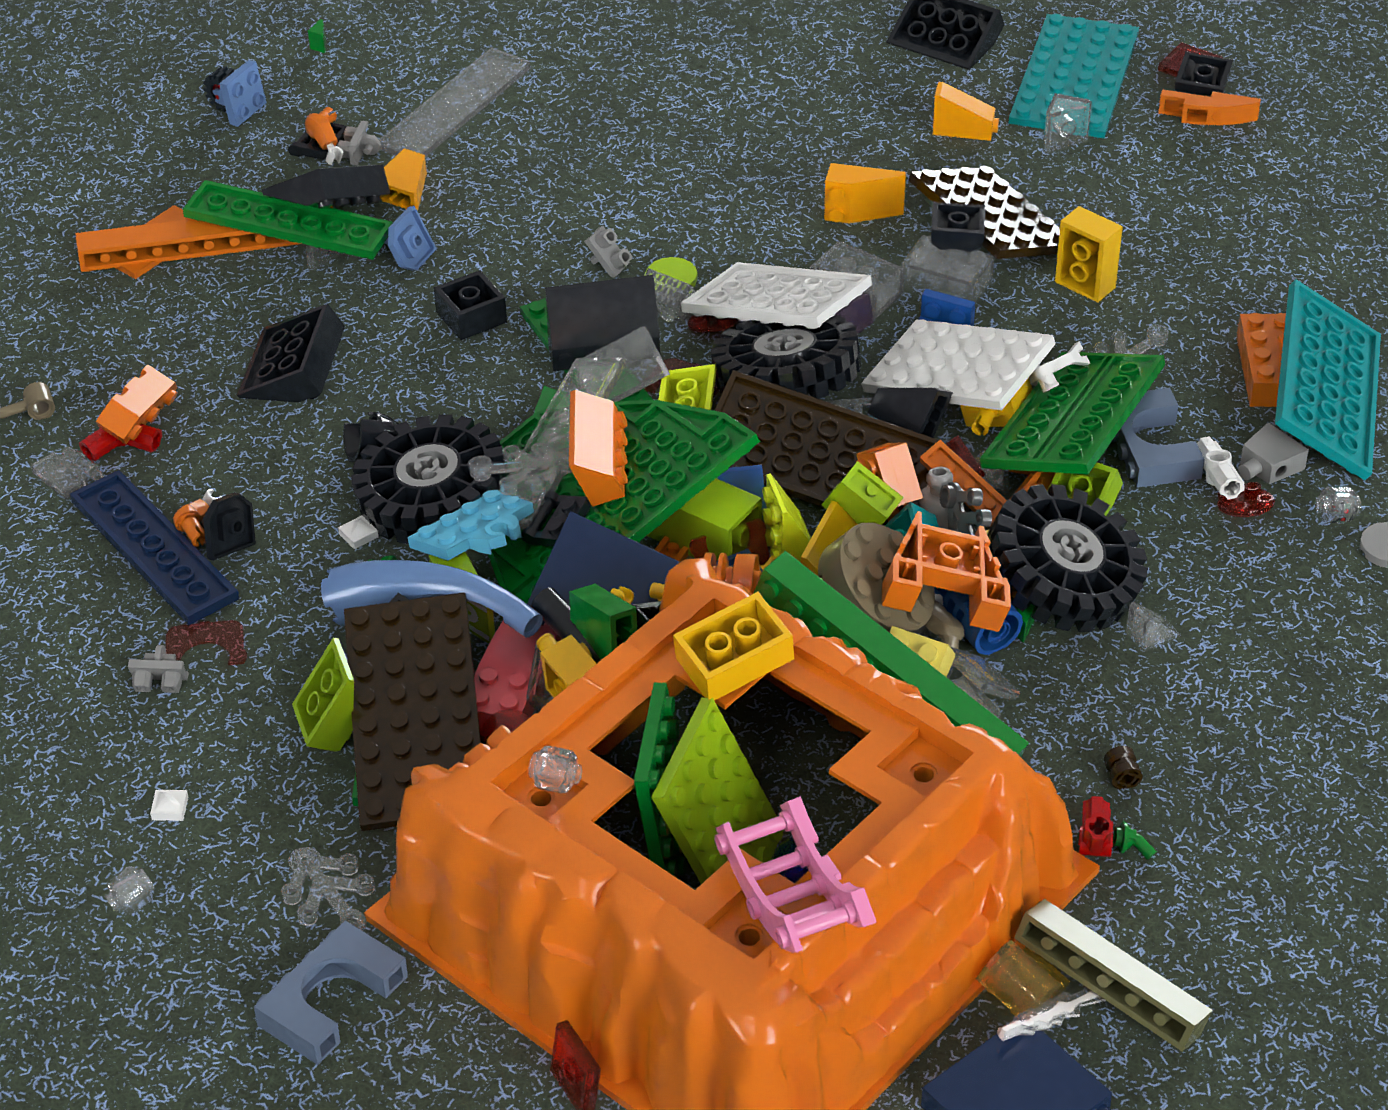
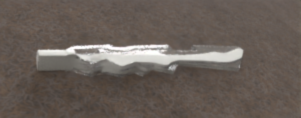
[997,985,1106,1041]

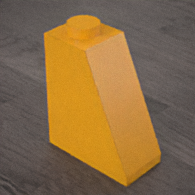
[933,82,999,141]
[381,148,427,210]

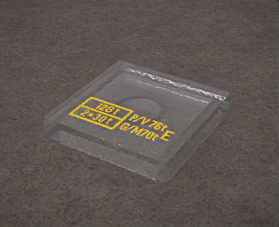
[951,647,1021,700]

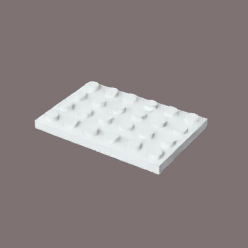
[681,262,872,329]
[861,319,1056,411]

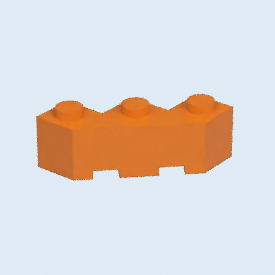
[96,365,178,444]

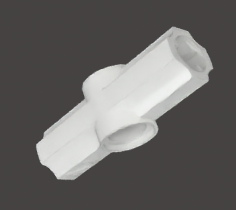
[1197,436,1244,499]

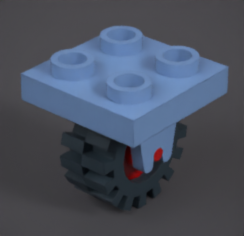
[203,60,267,127]

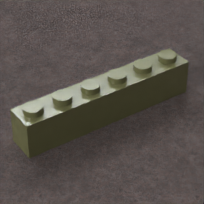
[1014,899,1213,1052]

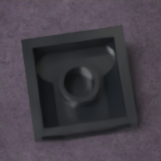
[1174,51,1233,97]
[930,201,985,252]

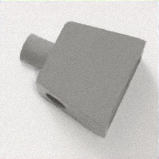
[1238,423,1309,484]

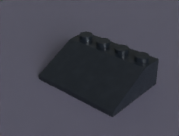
[886,0,1005,70]
[262,165,390,209]
[545,275,660,371]
[237,303,345,402]

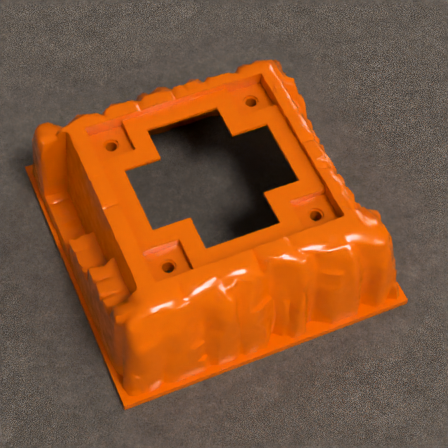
[364,558,1100,1110]

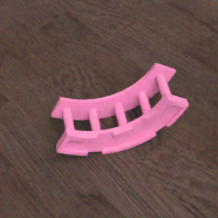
[715,797,877,952]

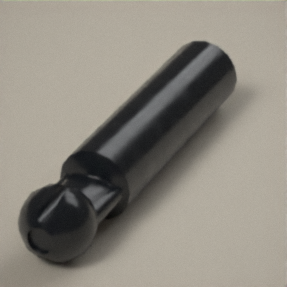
[531,587,601,663]

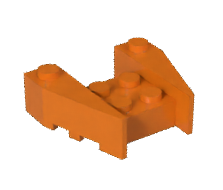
[882,511,1011,632]

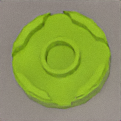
[646,257,698,296]

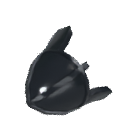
[343,412,399,463]

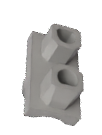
[337,121,381,165]
[584,226,633,278]
[128,645,189,693]

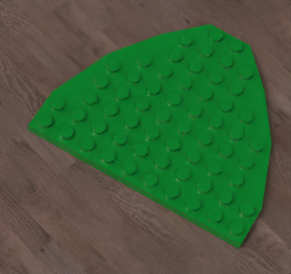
[488,400,760,604]

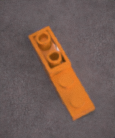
[1159,89,1261,125]

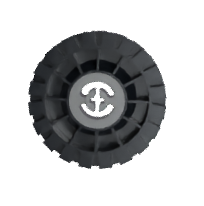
[711,315,862,399]
[351,415,510,544]
[987,484,1148,632]

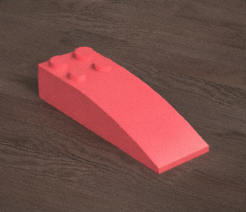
[474,620,562,737]

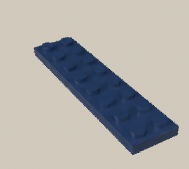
[70,470,239,625]

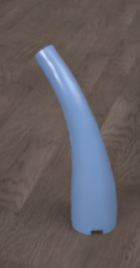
[321,560,543,638]

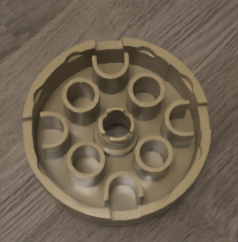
[818,523,936,633]

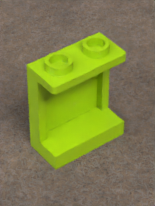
[822,461,904,525]

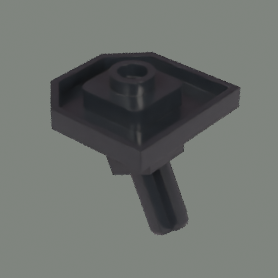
[197,492,256,561]

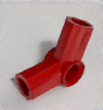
[79,424,163,461]
[1078,796,1113,857]

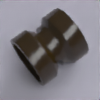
[1104,746,1143,789]

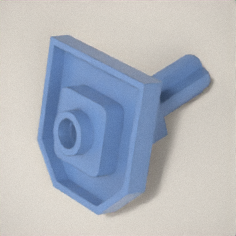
[384,206,437,270]

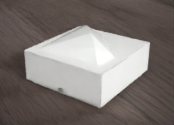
[338,515,379,550]
[150,790,188,821]

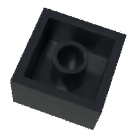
[434,270,507,340]

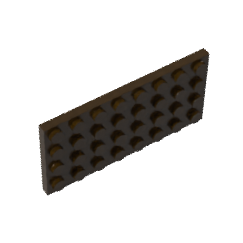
[714,370,939,526]
[344,593,481,831]

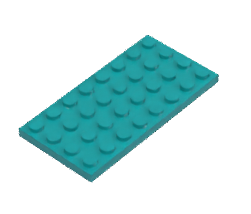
[1008,14,1139,138]
[1275,279,1381,480]

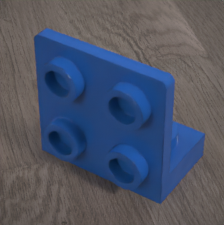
[918,289,975,326]

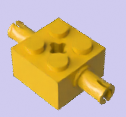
[960,378,1033,436]
[536,633,597,698]

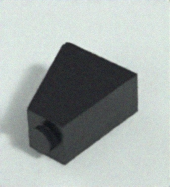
[867,388,953,438]

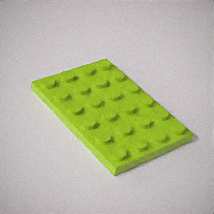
[651,698,784,884]

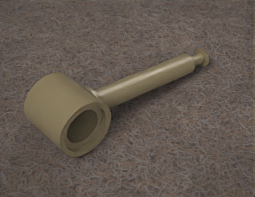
[0,382,55,420]

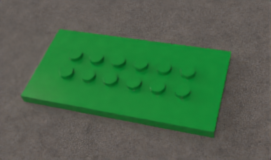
[980,352,1165,474]

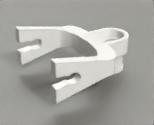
[1029,341,1090,393]

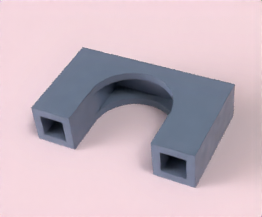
[1112,388,1205,488]
[254,921,408,1065]

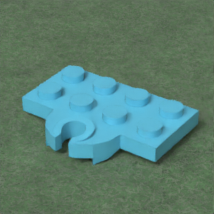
[407,490,534,561]

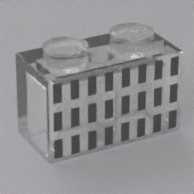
[644,268,695,323]

